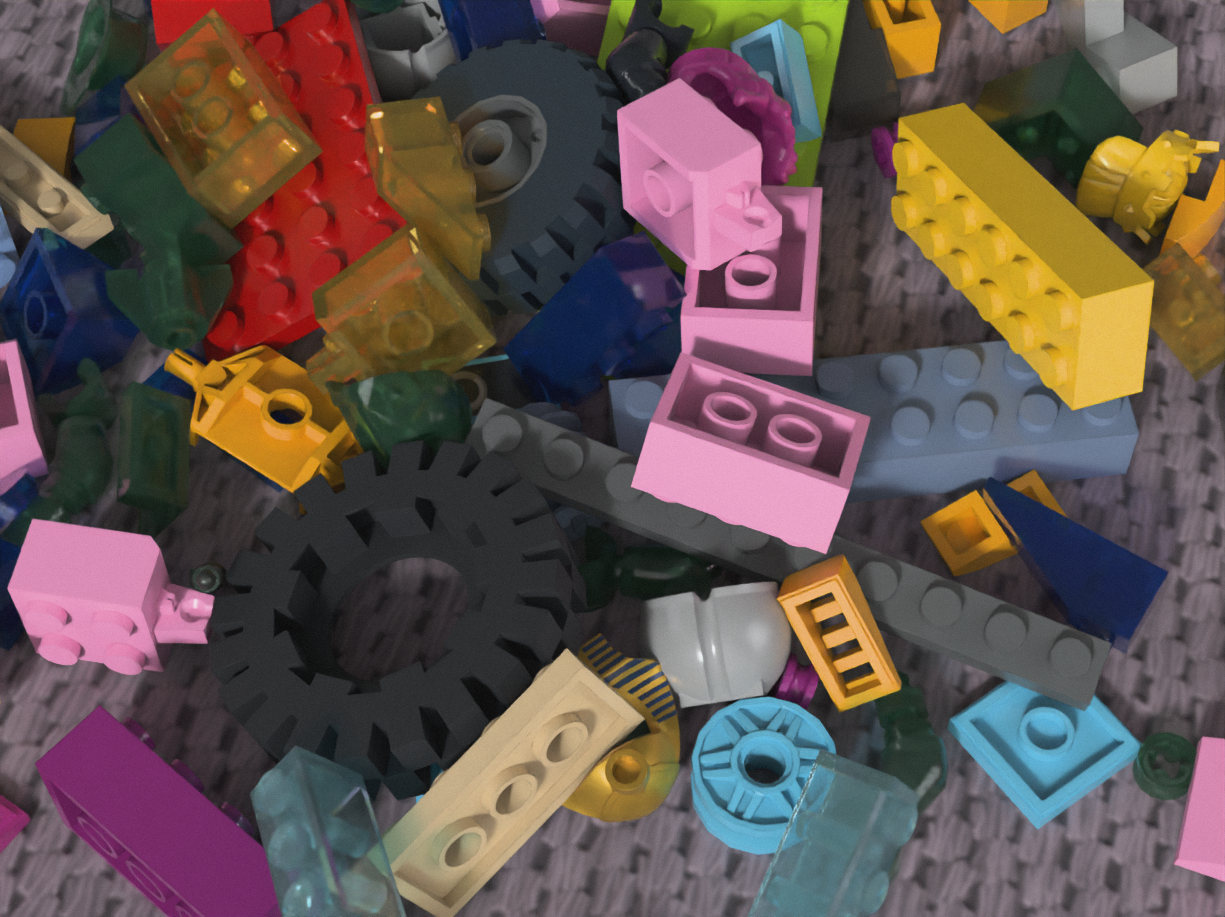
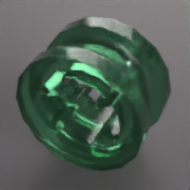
[1132,732,1197,800]

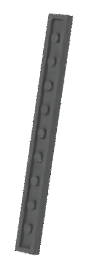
[464,398,1112,711]

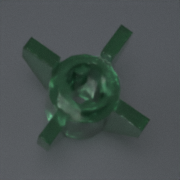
[105,231,233,351]

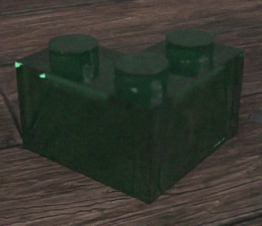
[973,48,1144,191]
[73,112,244,293]

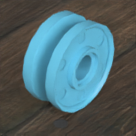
[690,697,839,855]

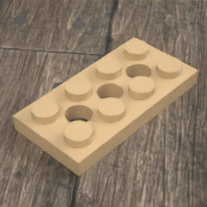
[361,648,645,917]

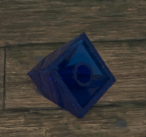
[0,227,145,402]

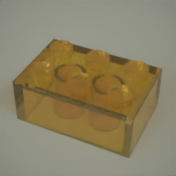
[124,8,323,229]

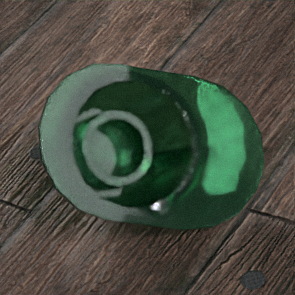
[59,0,149,116]

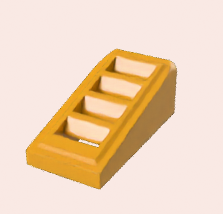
[777,554,902,713]

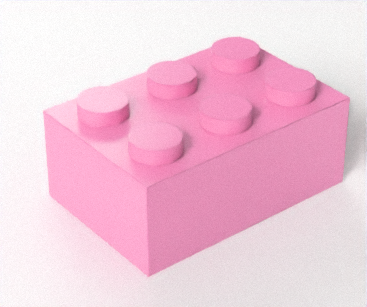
[680,185,823,376]
[631,352,871,554]

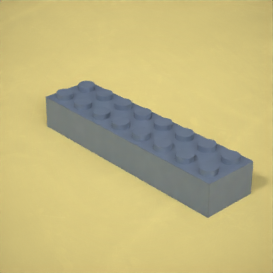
[608,340,1139,503]

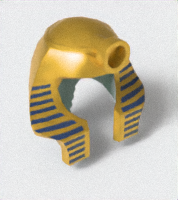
[562,633,680,822]

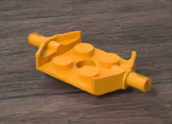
[164,345,379,515]

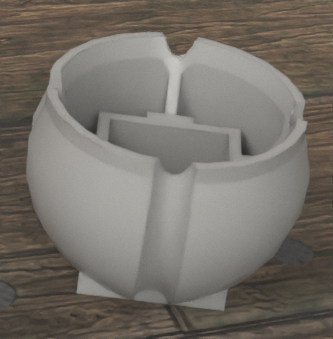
[352,0,467,104]
[637,582,792,708]

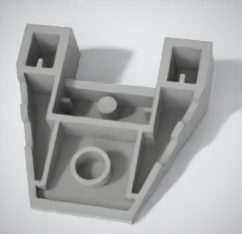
[1052,0,1178,119]

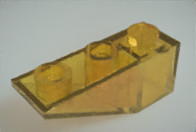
[365,96,491,280]

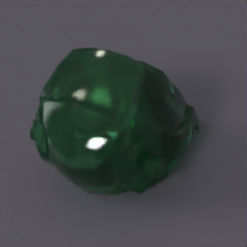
[325,370,472,471]

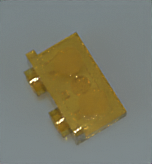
[1143,242,1225,382]

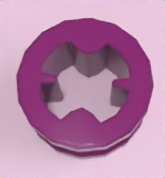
[871,122,898,178]
[766,652,820,710]

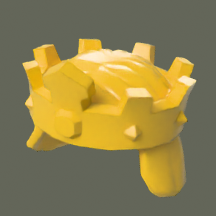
[1075,129,1219,245]

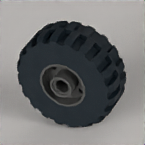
[390,39,637,316]

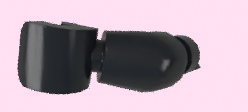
[605,0,695,105]

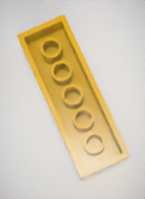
[891,103,1154,411]

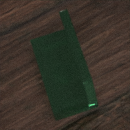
[116,381,191,539]

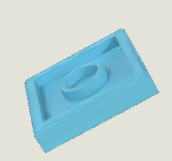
[947,680,1144,830]

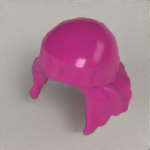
[666,47,798,186]

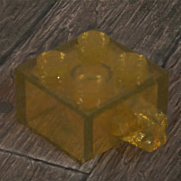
[306,220,498,409]

